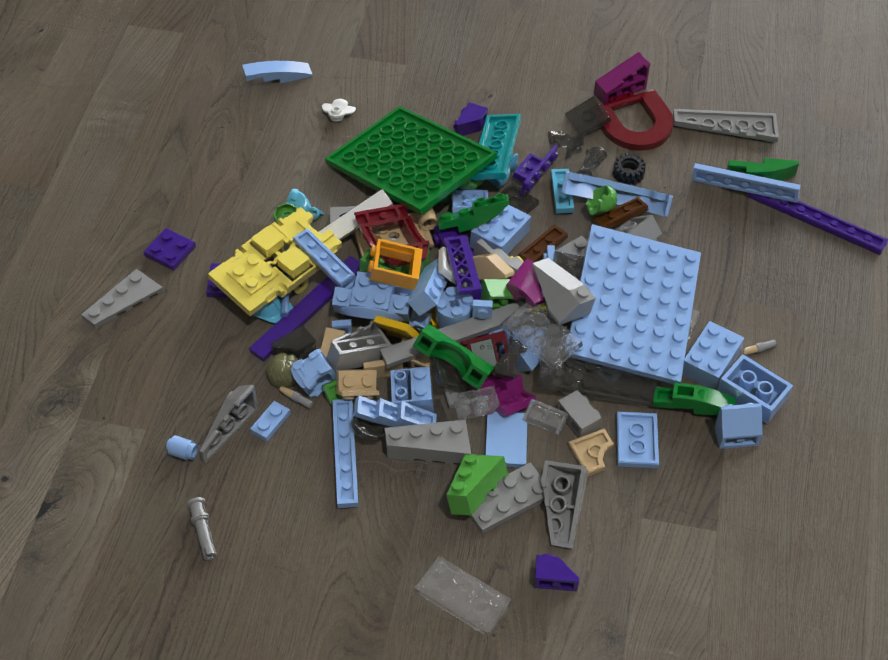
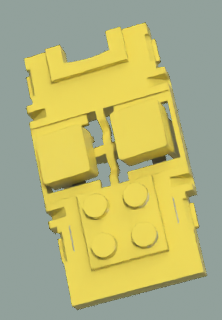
[208,207,342,316]

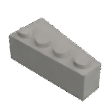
[385,419,471,465]

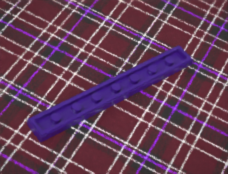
[747,193,888,255]
[249,256,360,362]

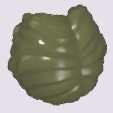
[266,353,298,387]

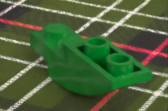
[726,158,799,181]
[438,193,509,233]
[653,383,736,415]

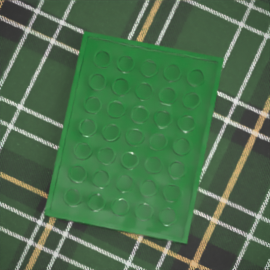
[325,106,497,215]

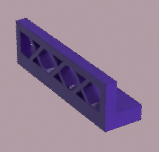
[444,235,482,300]

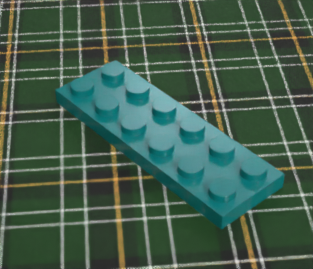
[471,114,521,181]

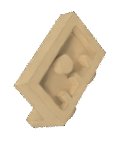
[336,369,379,399]

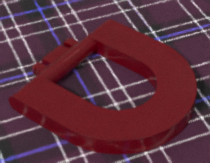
[590,89,674,151]

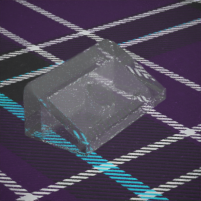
[523,399,569,435]

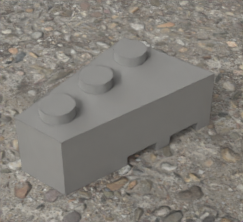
[327,320,391,371]

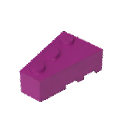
[594,52,650,104]

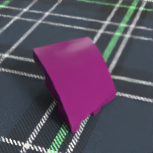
[506,259,546,308]
[469,372,537,417]

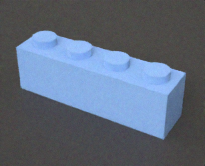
[407,258,448,316]

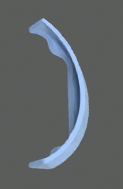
[561,171,673,217]

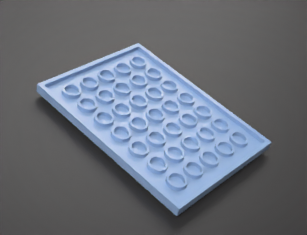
[564,224,701,384]

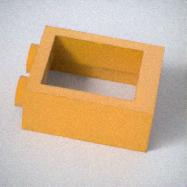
[367,238,423,290]

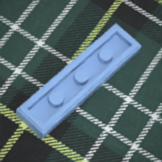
[293,228,355,287]

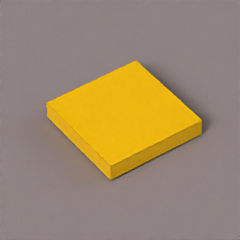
[374,316,419,339]

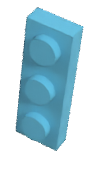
[551,169,574,213]

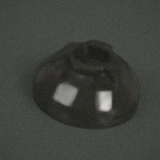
[351,416,387,441]

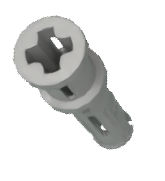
[187,497,217,560]

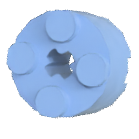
[436,287,473,328]

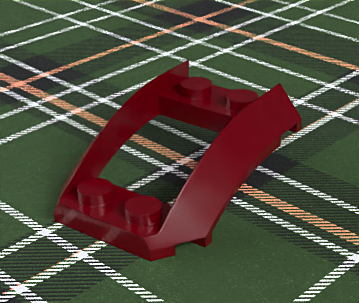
[354,204,430,268]

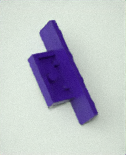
[513,144,559,196]

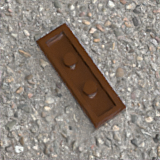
[593,197,649,229]
[518,224,568,262]

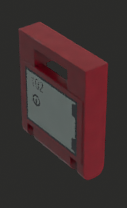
[460,331,515,376]

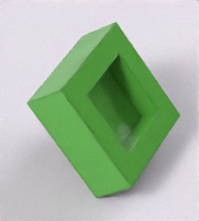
[321,379,342,404]

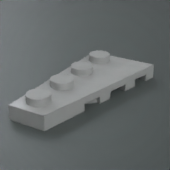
[81,269,164,329]

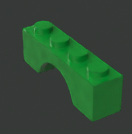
[413,324,494,390]

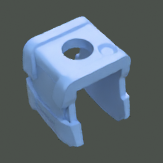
[291,349,336,398]

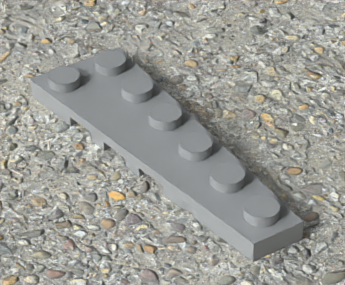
[673,109,779,142]

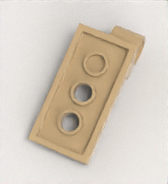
[354,207,438,257]

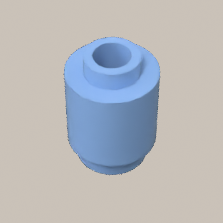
[166,435,198,460]

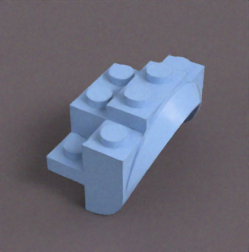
[332,271,413,322]

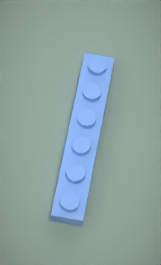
[693,163,801,203]
[332,399,359,508]

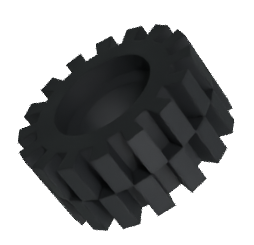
[613,153,646,185]

